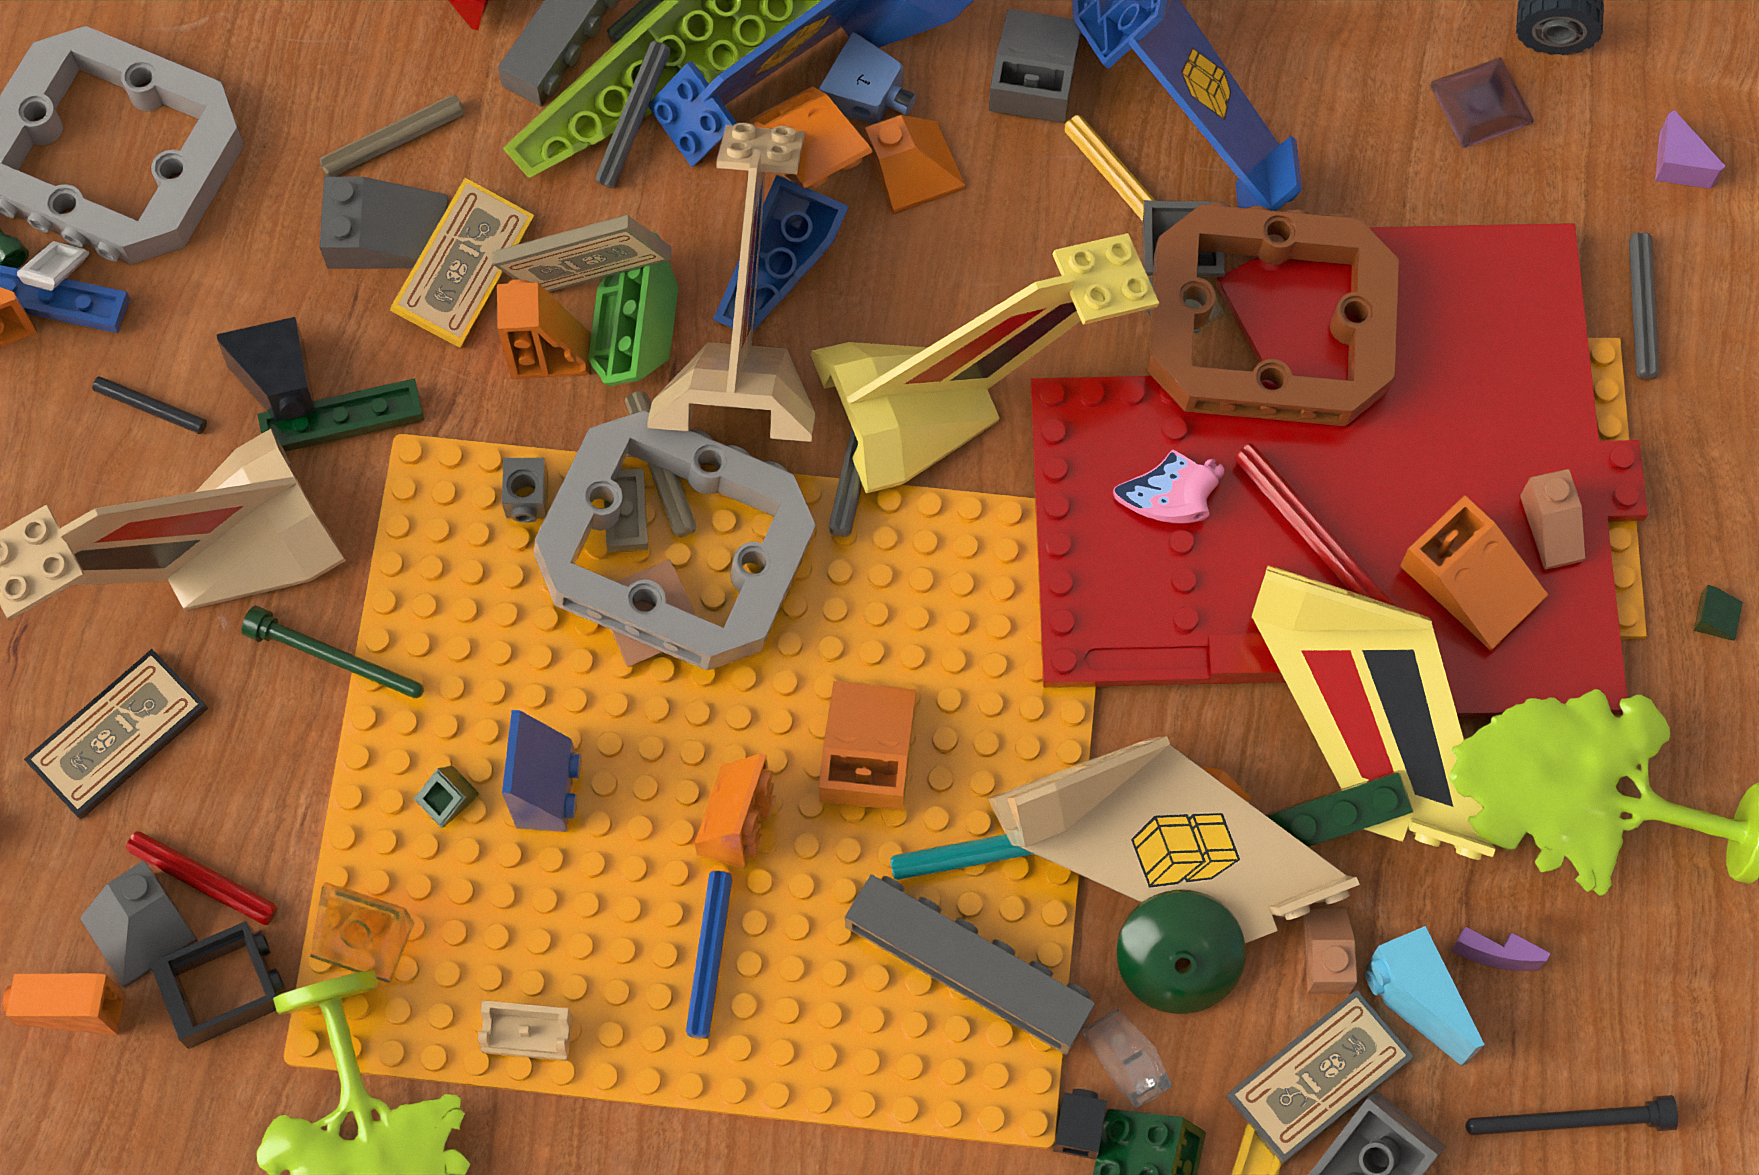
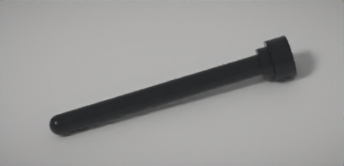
[1465,1095,1678,1135]

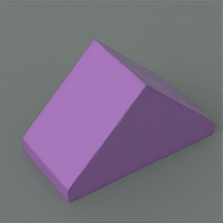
[1655,110,1726,188]

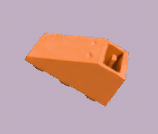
[746,86,872,189]
[1400,495,1548,650]
[818,681,916,811]
[695,753,776,869]

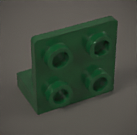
[1093,1109,1206,1175]

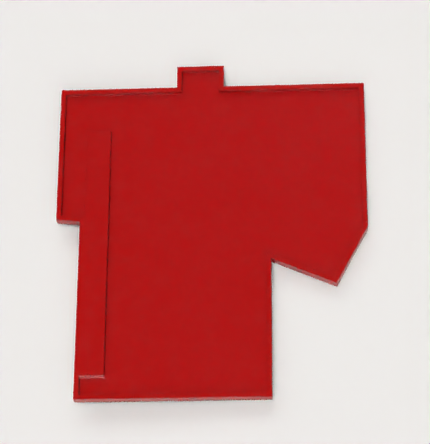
[1030,223,1648,718]

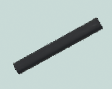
[92,376,207,434]

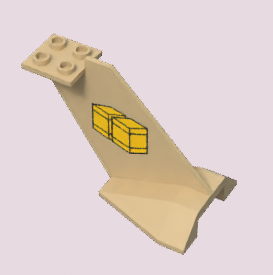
[988,736,1360,943]

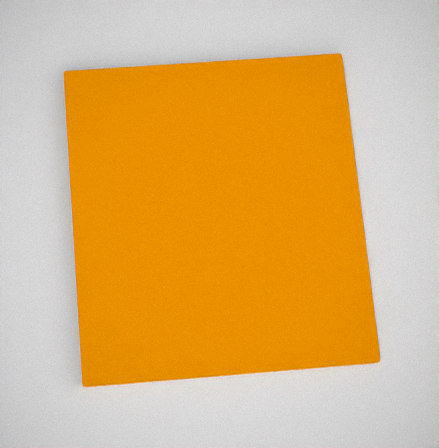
[284,434,1096,1149]

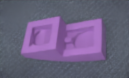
[1451,926,1550,971]

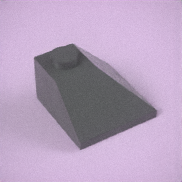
[80,860,198,988]

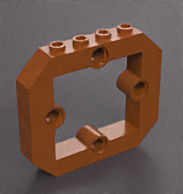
[1147,202,1399,426]

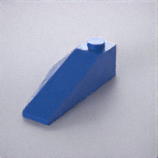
[713,174,849,332]

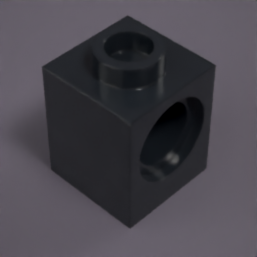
[1053,1089,1107,1160]

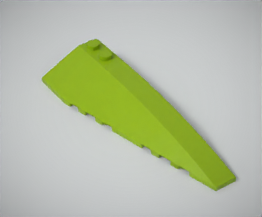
[503,0,822,178]

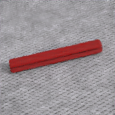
[126,831,277,925]

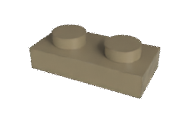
[604,468,648,552]

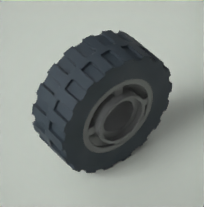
[1516,0,1604,55]

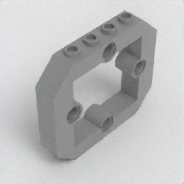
[0,26,244,265]
[534,411,816,670]

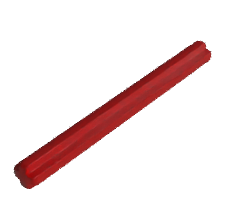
[1236,444,1397,607]

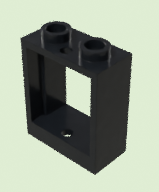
[150,921,286,1049]

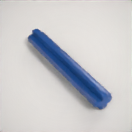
[686,871,732,1039]

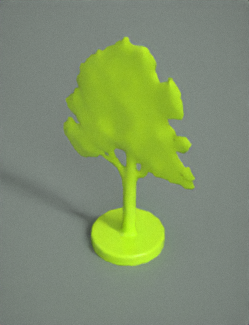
[1449,689,1759,896]
[257,970,470,1175]

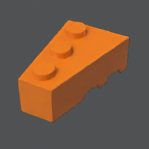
[497,279,591,379]

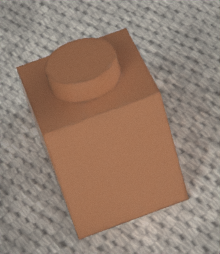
[1520,469,1585,570]
[1303,908,1357,994]

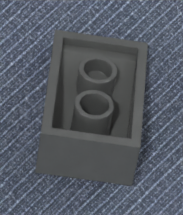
[319,177,448,269]
[1308,1091,1446,1175]

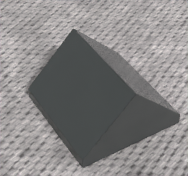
[1141,200,1224,277]

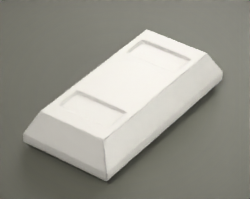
[17,241,89,291]

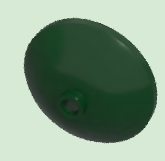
[1116,890,1246,1014]

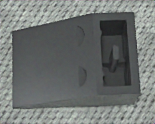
[989,9,1081,123]

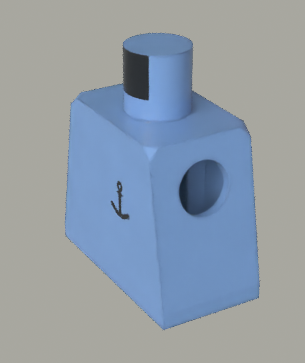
[819,32,916,124]

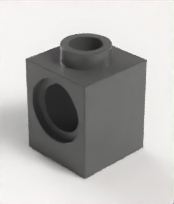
[502,458,548,523]

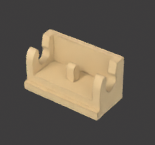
[478,1000,573,1061]

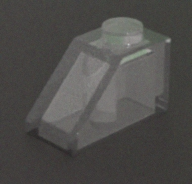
[1082,1009,1172,1108]

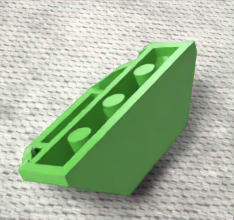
[588,232,679,386]

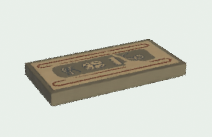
[493,215,672,292]

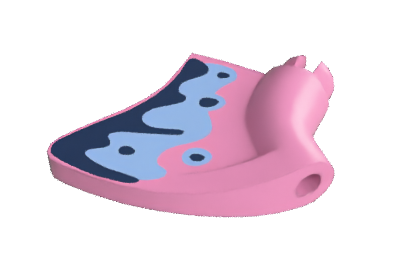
[1113,449,1224,523]

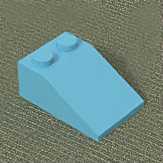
[1365,926,1485,1066]

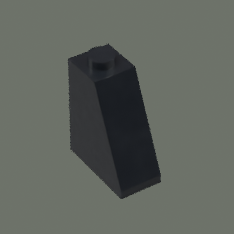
[217,317,316,422]

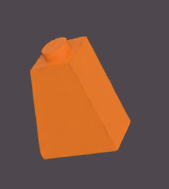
[3,973,126,1036]

